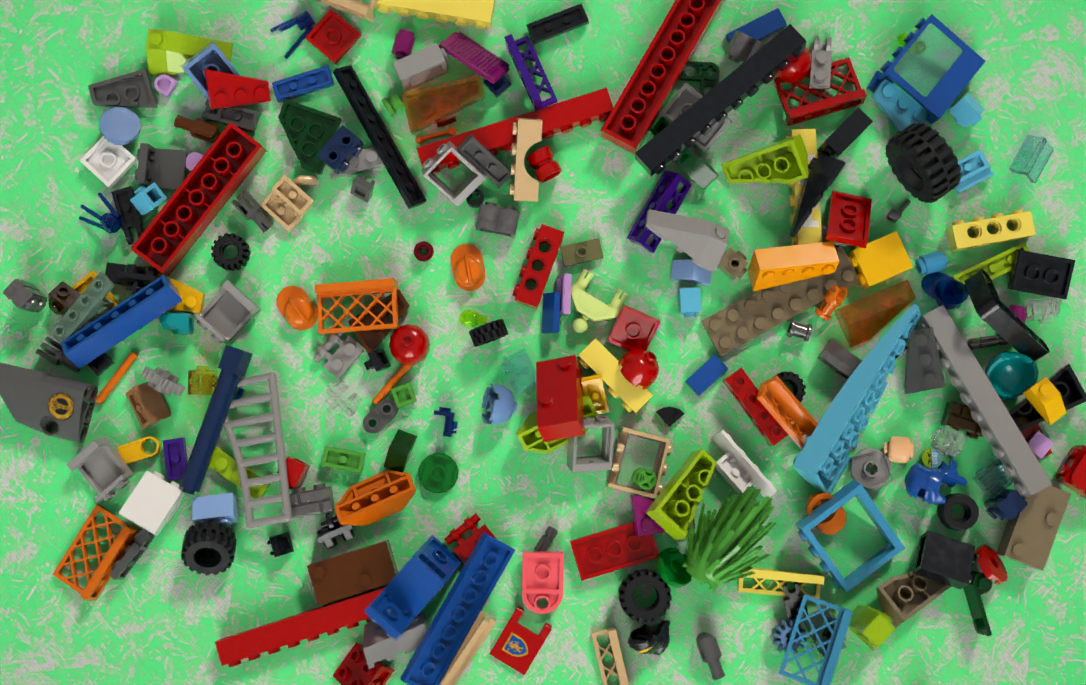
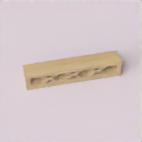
[591,627,629,685]

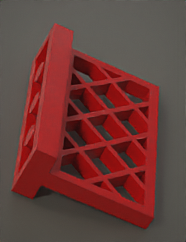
[773,57,867,126]

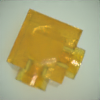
[188,366,218,395]

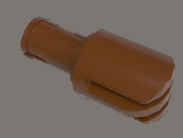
[174,115,220,143]

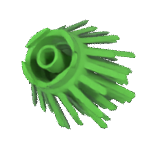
[682,486,776,591]

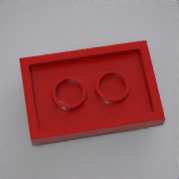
[825,191,872,248]

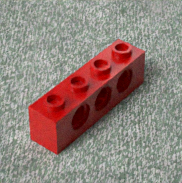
[512,224,565,309]
[722,367,788,446]

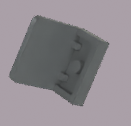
[135,143,187,190]

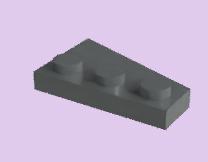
[905,327,946,394]

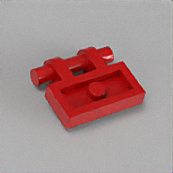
[444,513,498,565]

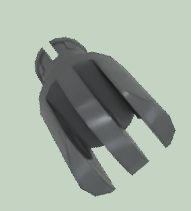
[232,189,273,233]
[35,336,80,373]
[696,632,725,680]

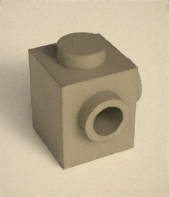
[717,248,748,280]

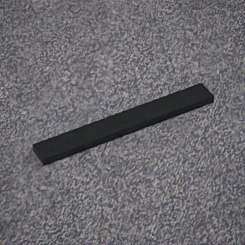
[333,65,427,209]

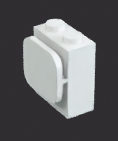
[119,471,185,536]

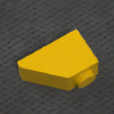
[1023,377,1067,426]

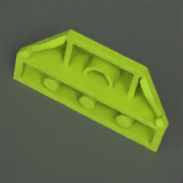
[516,396,597,453]

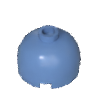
[482,383,517,425]

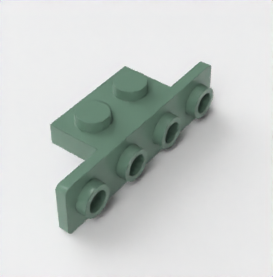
[50,272,114,345]

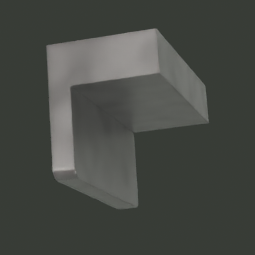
[817,339,862,380]

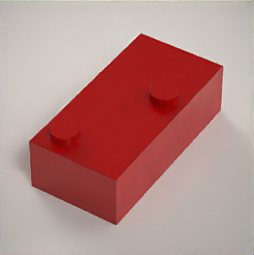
[536,355,584,442]

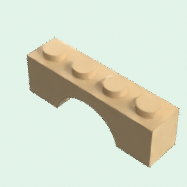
[509,118,543,202]

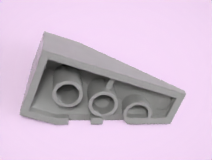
[645,209,729,273]

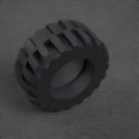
[885,123,961,203]

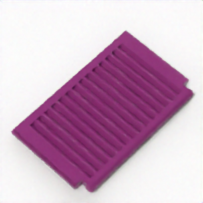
[438,32,510,84]

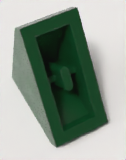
[384,429,418,473]

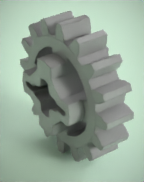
[141,367,185,396]

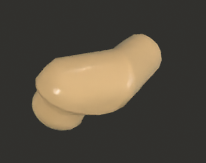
[292,175,317,188]

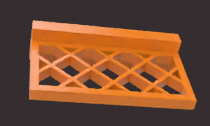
[315,278,399,334]
[52,504,140,601]

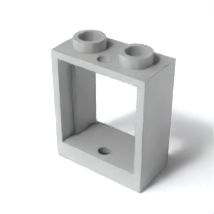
[393,43,450,92]
[422,141,486,207]
[567,415,614,473]

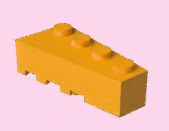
[747,241,839,292]

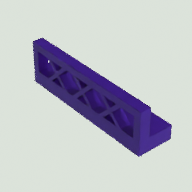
[504,34,558,111]
[627,170,692,253]

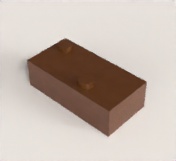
[307,540,399,606]

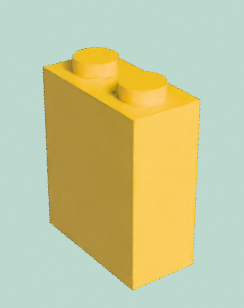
[848,231,913,289]

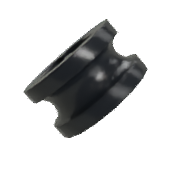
[466,189,484,208]

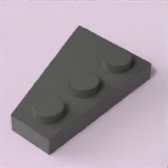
[88,69,158,108]

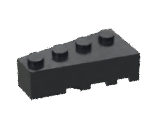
[1008,364,1086,431]

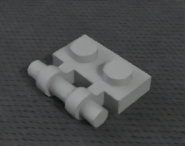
[313,327,365,379]

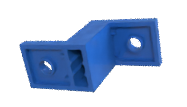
[364,535,462,640]

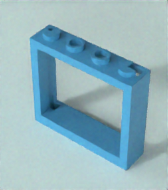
[795,480,905,593]

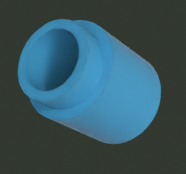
[915,251,948,275]

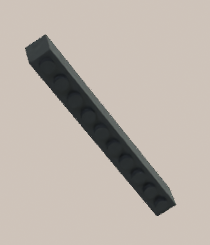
[635,24,807,176]

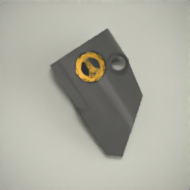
[0,363,98,443]

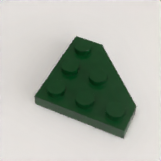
[278,99,342,175]

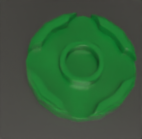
[418,453,459,493]
[656,547,692,588]

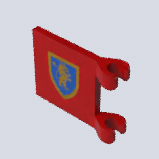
[490,606,552,675]

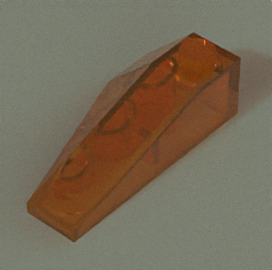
[834,280,916,348]

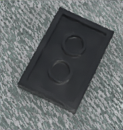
[1007,249,1075,299]

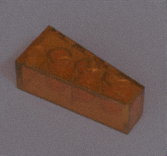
[401,75,485,135]

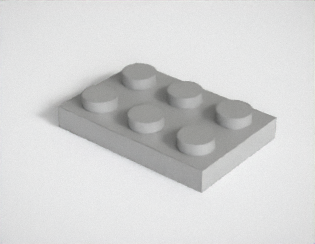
[660,82,732,152]

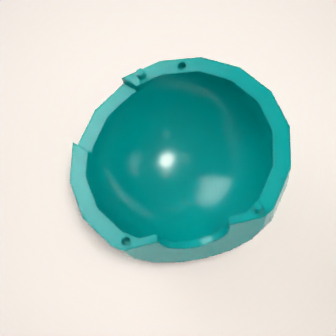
[985,351,1039,400]

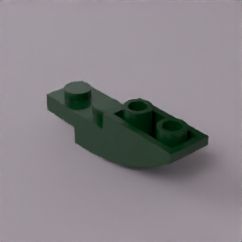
[650,116,719,189]

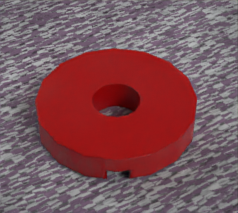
[975,545,1008,585]

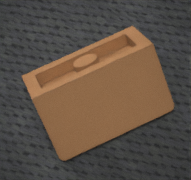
[126,382,171,430]

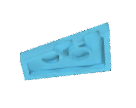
[871,78,930,132]

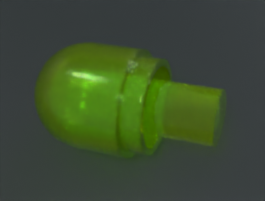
[459,310,488,327]

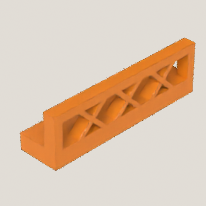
[757,375,818,450]

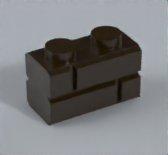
[941,401,983,440]

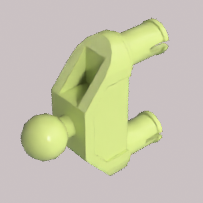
[571,269,629,333]

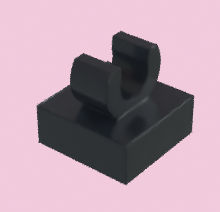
[364,348,391,372]
[267,532,294,557]

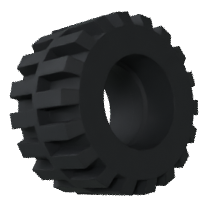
[181,520,237,576]
[619,569,672,623]

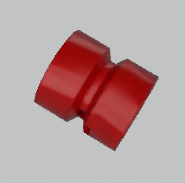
[526,146,562,183]

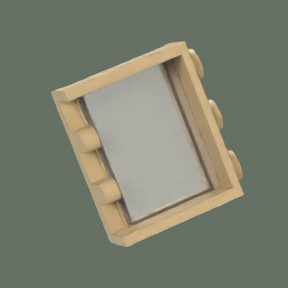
[606,427,672,499]

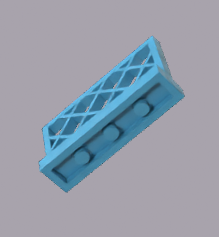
[779,594,853,685]

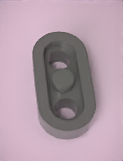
[363,399,398,433]

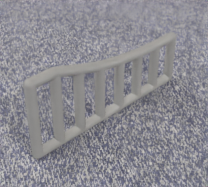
[213,372,292,528]

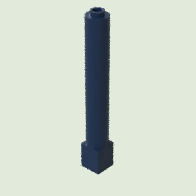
[179,345,253,495]

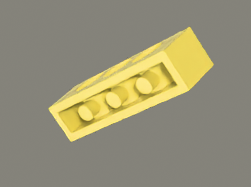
[946,209,1036,252]

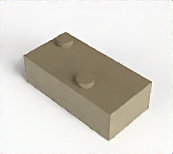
[997,485,1071,571]

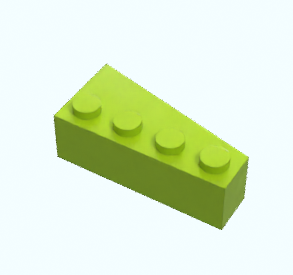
[646,449,717,540]
[849,604,895,651]

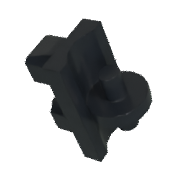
[118,264,158,295]
[317,513,354,549]

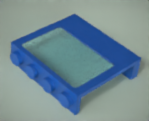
[877,14,985,124]

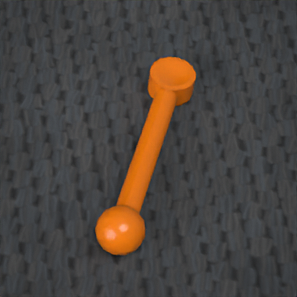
[415,127,456,144]

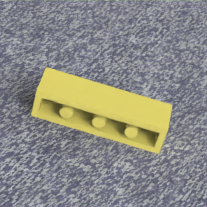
[578,338,653,413]

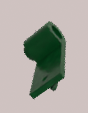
[963,571,992,636]

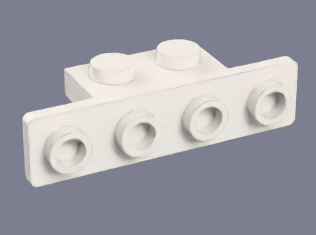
[712,430,777,498]

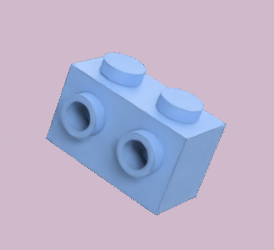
[192,492,238,527]

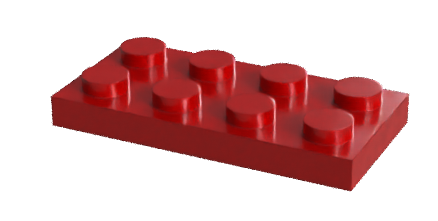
[570,521,659,581]

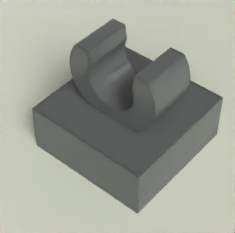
[350,175,375,202]

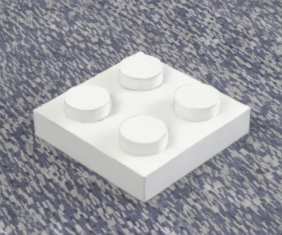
[80,136,138,189]

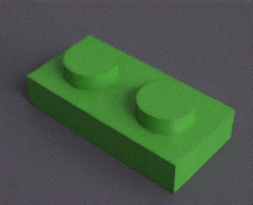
[321,446,366,473]

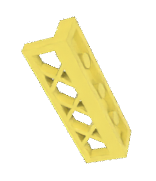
[737,568,825,599]

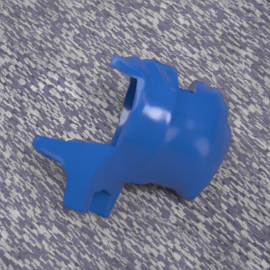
[904,459,967,505]

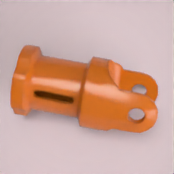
[815,285,848,321]

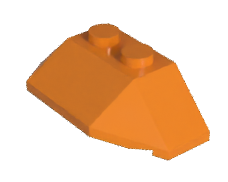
[334,470,416,526]

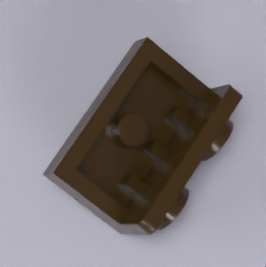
[48,282,81,316]

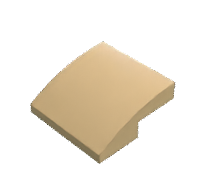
[260,174,315,232]

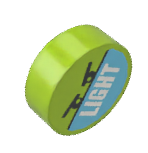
[920,448,943,468]

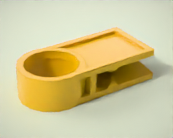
[117,437,162,464]

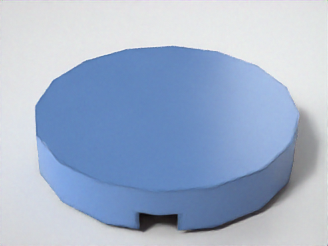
[99,107,140,145]

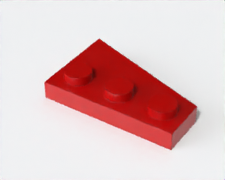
[204,68,271,109]

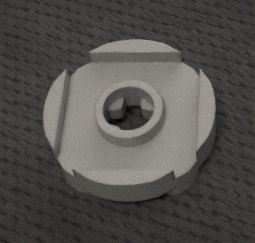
[850,448,892,489]

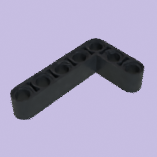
[964,269,1050,362]

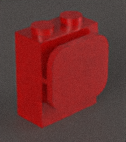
[1055,445,1086,499]

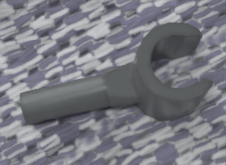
[886,199,911,222]

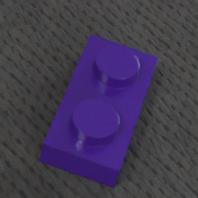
[163,438,188,481]

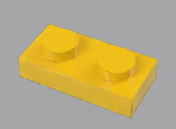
[581,374,609,414]

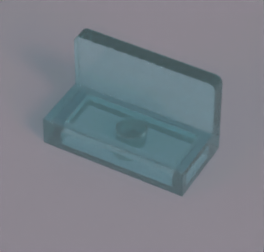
[1009,135,1053,183]

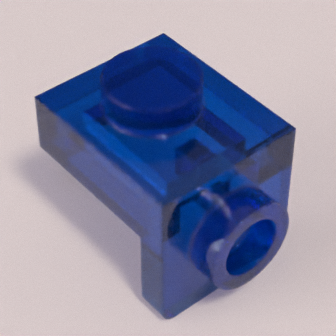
[434,407,458,437]

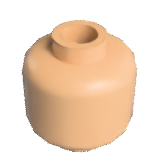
[884,436,914,463]

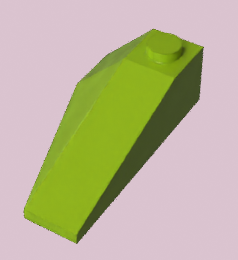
[146,29,233,76]
[721,134,808,184]

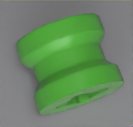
[381,91,405,116]
[632,468,657,490]

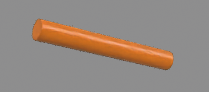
[95,351,138,405]
[372,364,413,405]

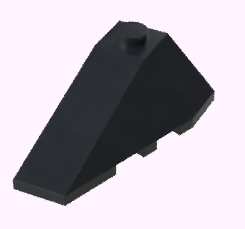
[790,154,846,237]

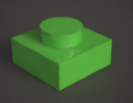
[390,382,417,409]

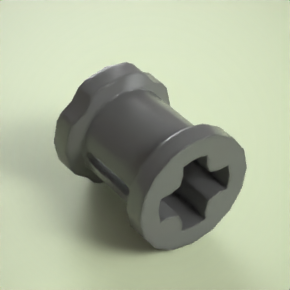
[787,319,812,342]

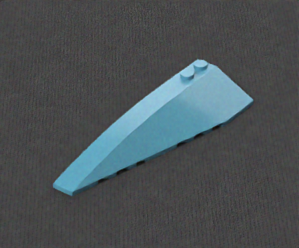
[793,304,921,494]

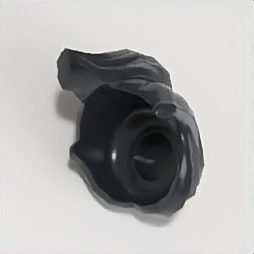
[627,620,670,655]

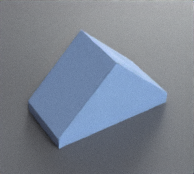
[670,260,712,285]

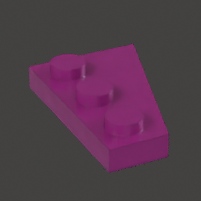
[630,495,695,536]

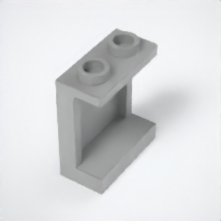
[194,280,261,344]
[67,437,134,503]

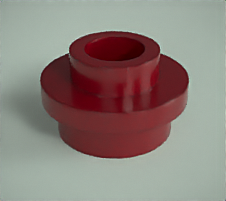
[414,241,434,262]

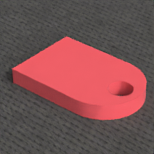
[522,551,564,614]

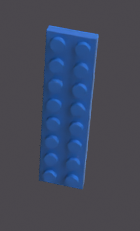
[400,532,515,685]

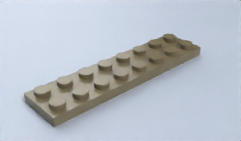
[701,246,859,356]

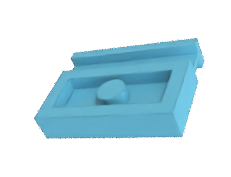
[955,149,995,194]

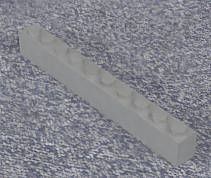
[918,305,1052,498]

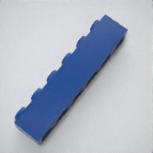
[61,274,183,369]

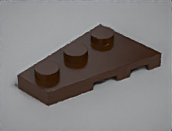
[348,289,410,353]

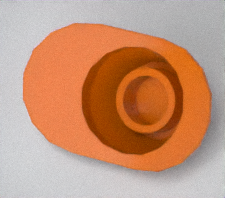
[451,244,485,291]
[276,286,318,330]
[806,493,846,535]

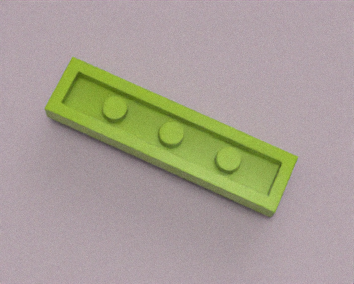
[951,242,1029,295]
[209,446,271,498]

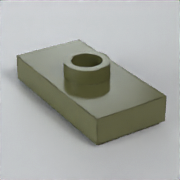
[560,238,603,267]

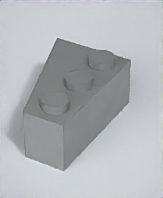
[363,612,429,669]

